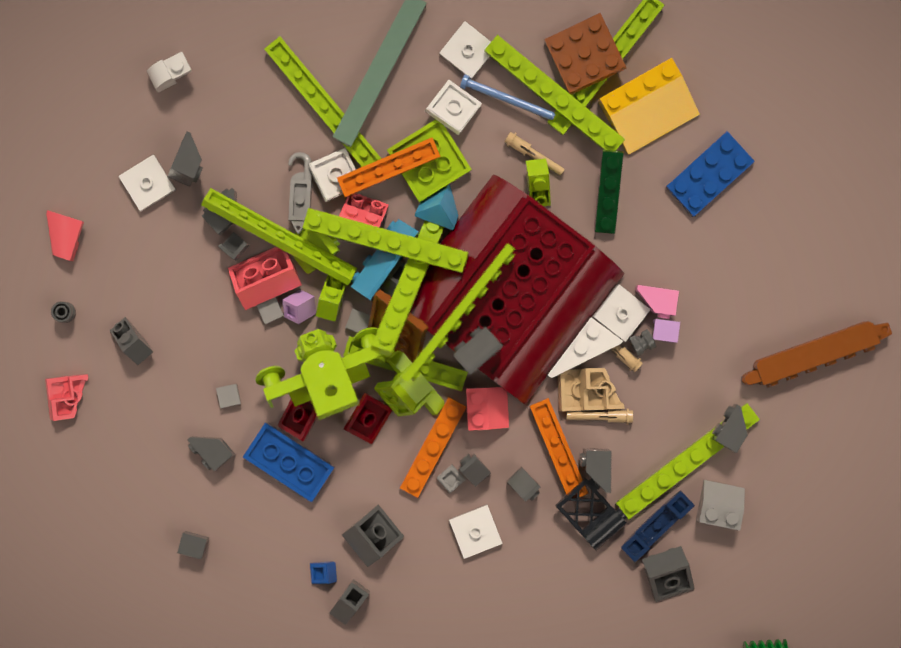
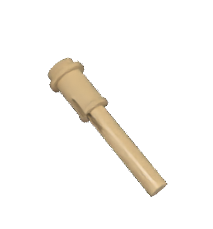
[504,132,564,176]
[611,345,643,372]
[567,408,633,425]

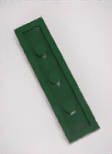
[594,150,624,234]

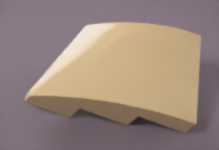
[558,368,625,411]

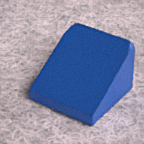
[310,561,337,584]

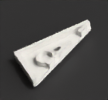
[547,317,623,378]

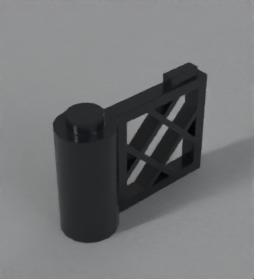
[555,477,627,551]

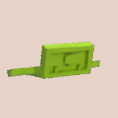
[374,351,445,416]

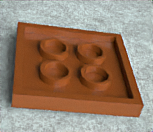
[544,13,627,95]
[368,290,428,363]

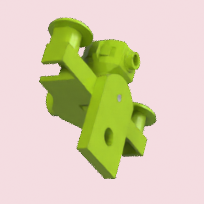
[255,327,387,420]

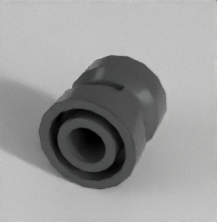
[51,301,76,323]
[629,329,656,356]

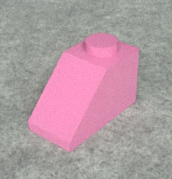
[635,285,679,319]

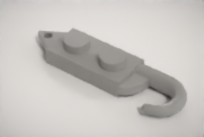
[288,152,312,234]

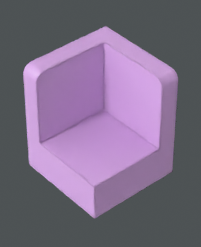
[283,290,316,324]
[653,319,680,343]

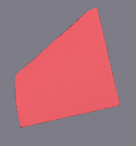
[46,210,84,261]
[45,374,88,421]

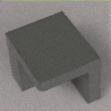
[218,232,250,261]
[177,531,209,559]

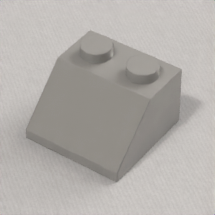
[696,480,745,531]

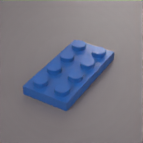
[666,131,755,217]
[243,422,335,502]

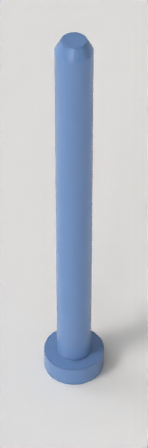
[460,74,555,120]

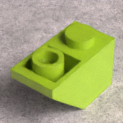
[526,158,551,206]
[316,275,347,322]

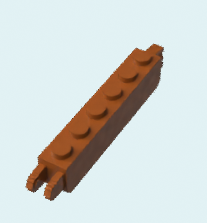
[741,321,892,388]

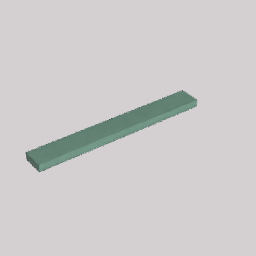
[333,0,427,147]

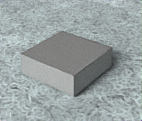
[257,297,284,324]
[345,308,370,332]
[216,384,241,408]
[437,464,466,493]

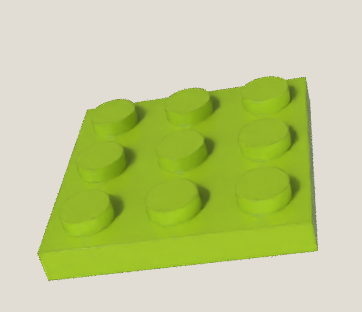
[387,119,472,203]

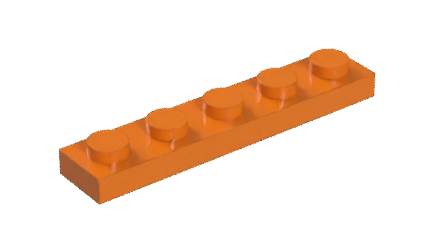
[337,138,440,198]
[400,397,466,498]
[529,398,589,502]

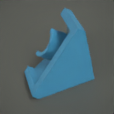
[414,184,459,230]

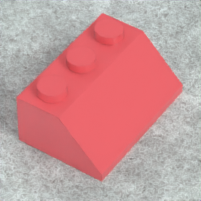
[228,247,302,310]

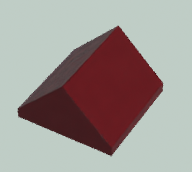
[343,393,393,444]
[277,400,318,442]

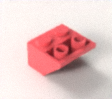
[339,193,389,228]

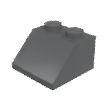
[167,131,203,187]
[453,327,503,374]
[579,448,612,493]
[342,504,404,567]
[642,546,695,602]

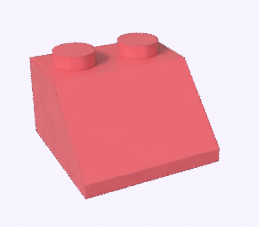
[466,387,509,431]

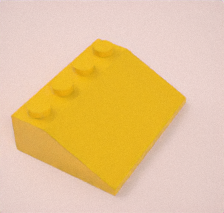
[598,58,700,155]

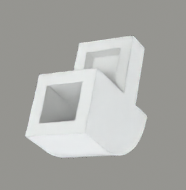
[147,52,192,93]

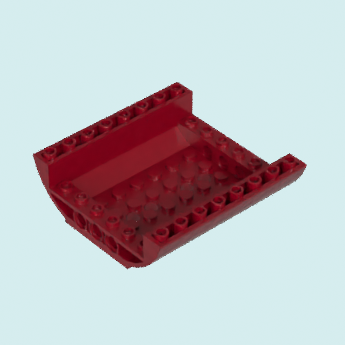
[410,174,625,405]

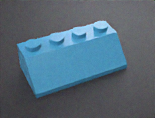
[351,219,419,301]

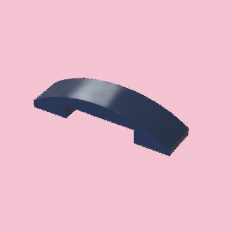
[621,490,695,562]

